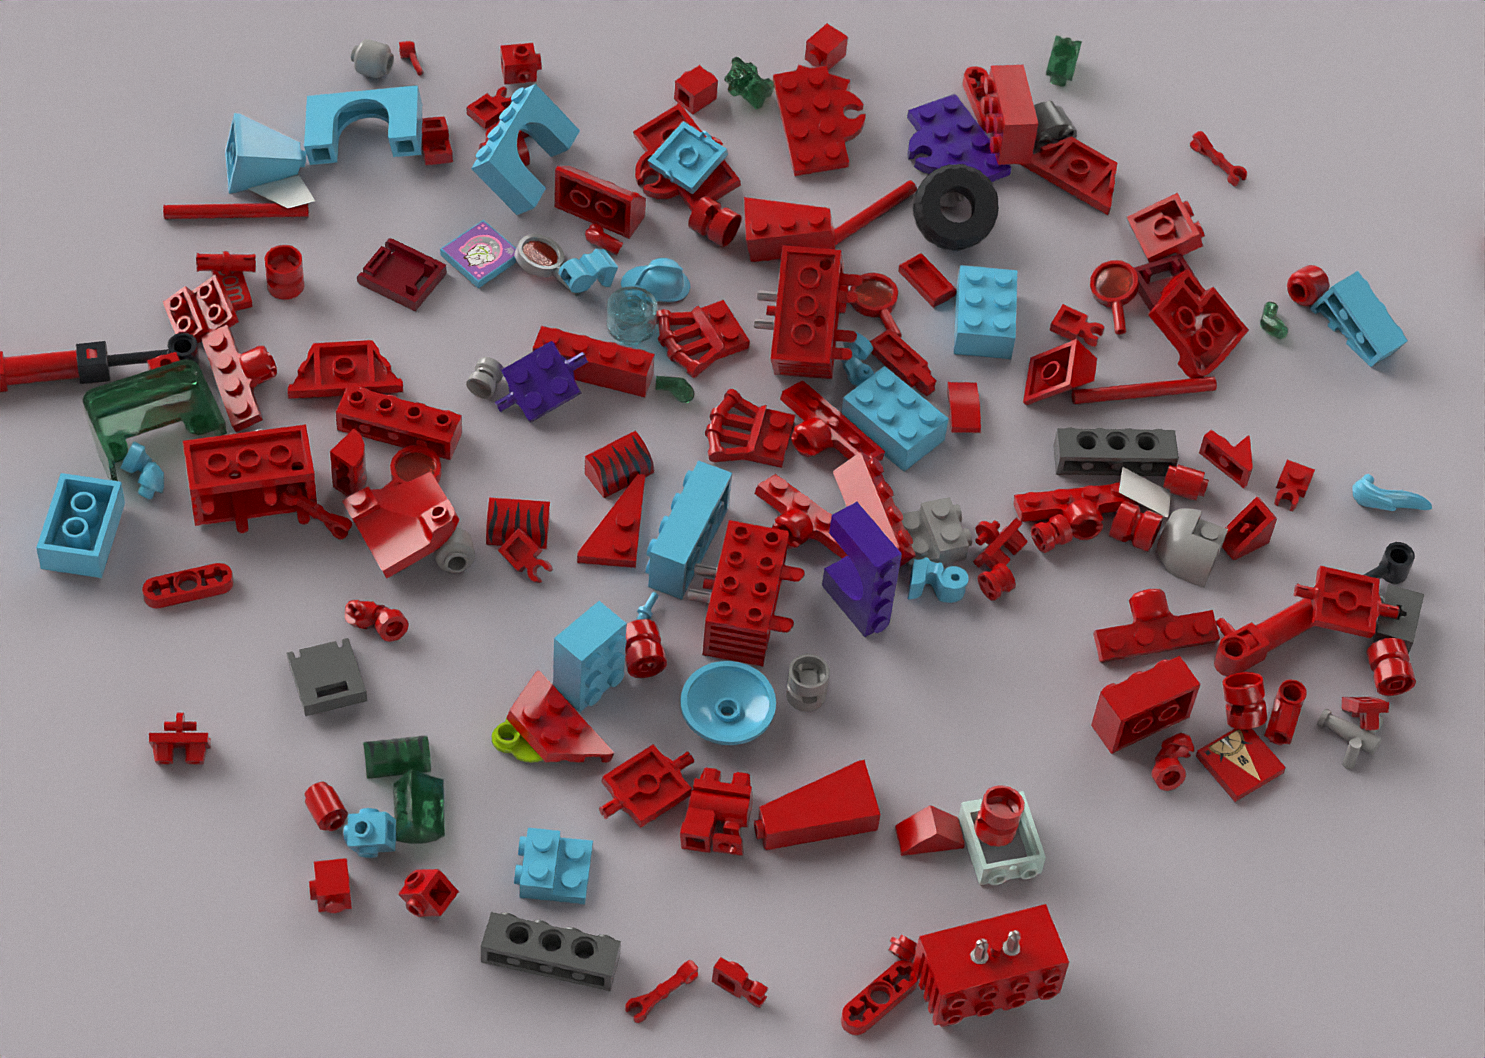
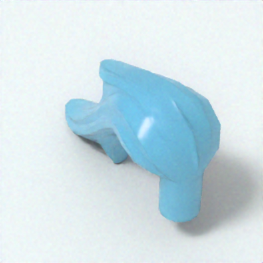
[1352,474,1432,511]

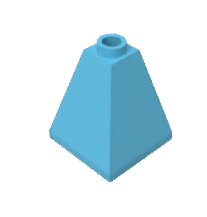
[225,113,306,194]

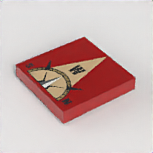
[1196,728,1286,802]

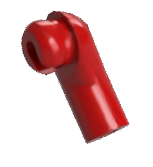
[585,224,623,255]

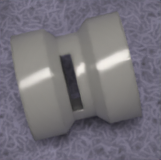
[466,357,504,399]

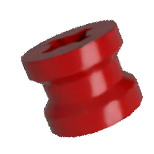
[977,563,1016,601]

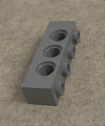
[1053,427,1179,476]
[481,912,621,991]

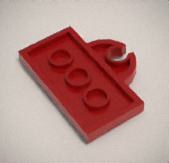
[773,65,866,176]
[633,103,741,211]

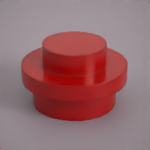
[888,935,917,962]

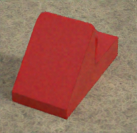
[1199,429,1253,489]

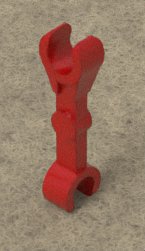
[1190,131,1247,186]
[280,483,353,540]
[625,960,698,1023]

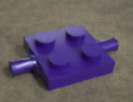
[495,341,588,423]

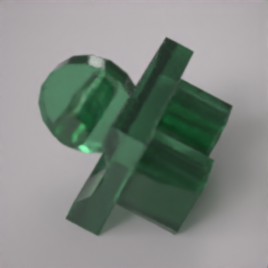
[1045,36,1082,86]
[724,57,774,109]

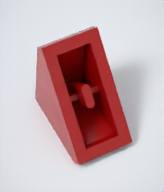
[1222,496,1277,560]
[895,805,965,856]

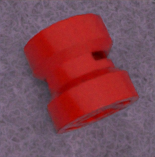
[1031,514,1073,553]

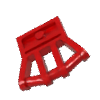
[654,300,750,378]
[705,389,795,468]

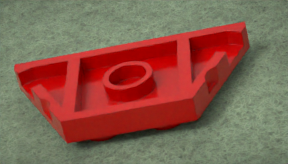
[1020,136,1118,215]
[287,340,403,399]
[506,670,614,763]

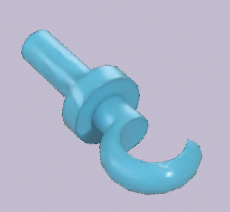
[637,592,659,620]

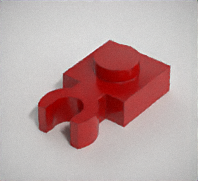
[466,86,512,130]
[1049,304,1105,347]
[1274,459,1315,512]
[498,528,553,583]
[712,957,768,1008]

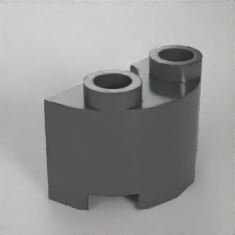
[1034,101,1077,149]

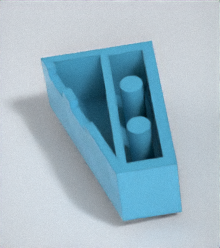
[1309,271,1408,367]

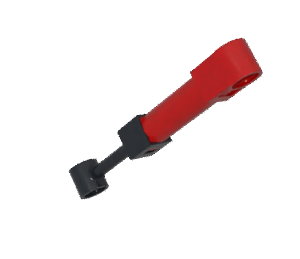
[0,333,200,392]
[1214,542,1415,676]

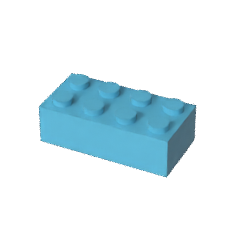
[645,460,732,599]

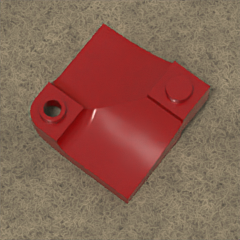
[1148,269,1249,378]
[342,471,460,579]

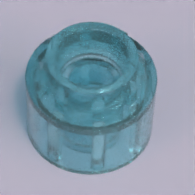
[606,286,657,345]

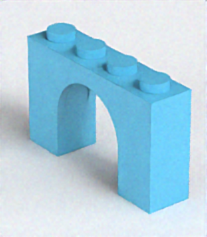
[471,84,580,215]
[304,85,423,165]

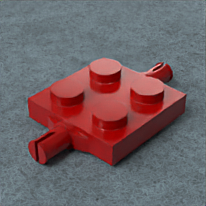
[1293,566,1399,638]
[599,744,695,828]

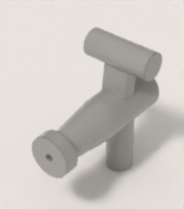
[1317,708,1384,769]

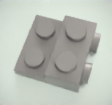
[902,497,972,571]

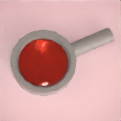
[515,234,580,296]

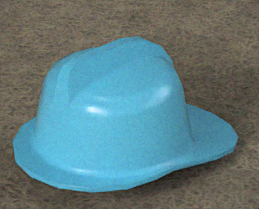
[621,258,690,302]

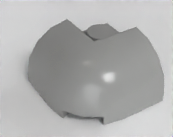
[1156,508,1228,588]

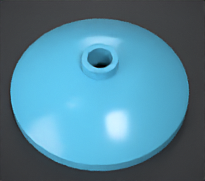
[681,661,776,745]

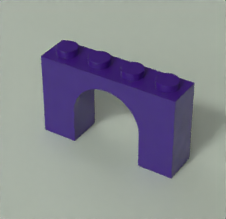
[822,501,902,637]

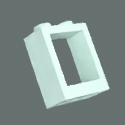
[958,791,1046,885]

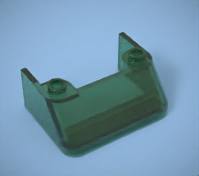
[82,360,227,481]

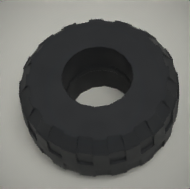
[913,164,999,251]

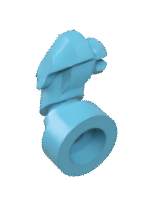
[841,332,874,387]
[120,441,164,500]

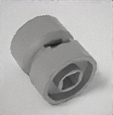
[786,653,830,712]

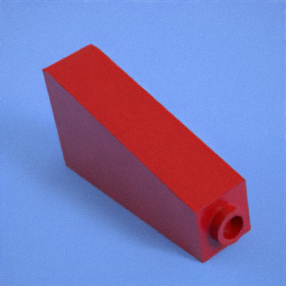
[754,760,881,851]

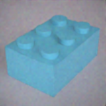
[954,265,1017,359]
[841,366,949,472]
[36,473,125,578]
[553,601,627,713]

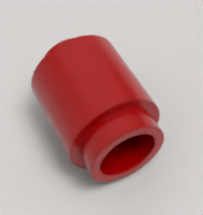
[1163,464,1209,501]
[304,781,348,831]

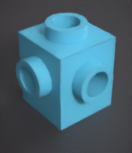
[344,808,396,858]

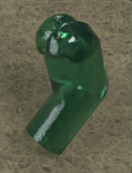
[1260,302,1288,340]
[655,375,695,403]

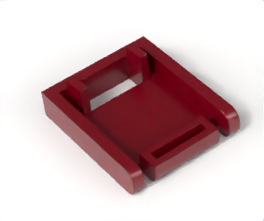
[357,238,447,312]
[1129,254,1202,311]

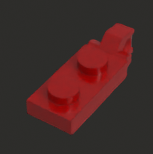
[869,329,937,397]

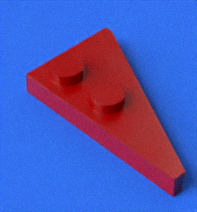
[577,474,645,568]

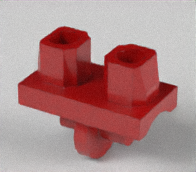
[973,517,1028,569]
[149,712,211,765]

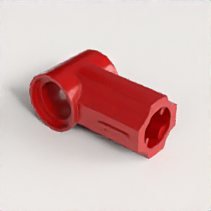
[1264,679,1307,746]

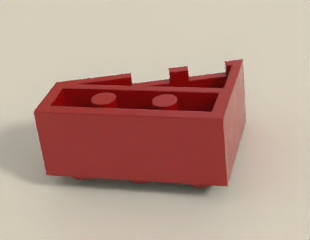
[744,197,836,262]

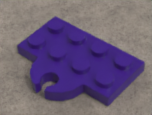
[907,94,1012,182]

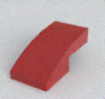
[421,116,453,165]
[947,382,981,433]

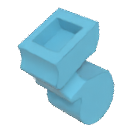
[558,248,618,293]
[908,557,969,603]

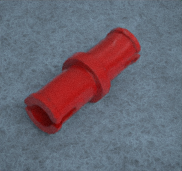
[196,251,256,274]

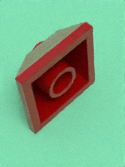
[1023,339,1098,406]

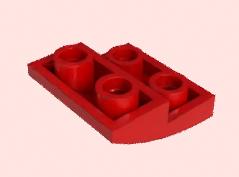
[163,275,239,343]

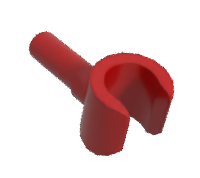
[399,41,424,76]

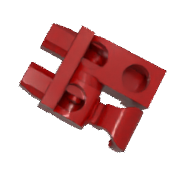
[680,767,753,856]

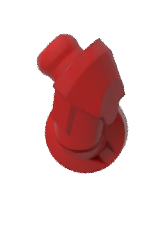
[344,600,409,642]
[1151,733,1195,791]

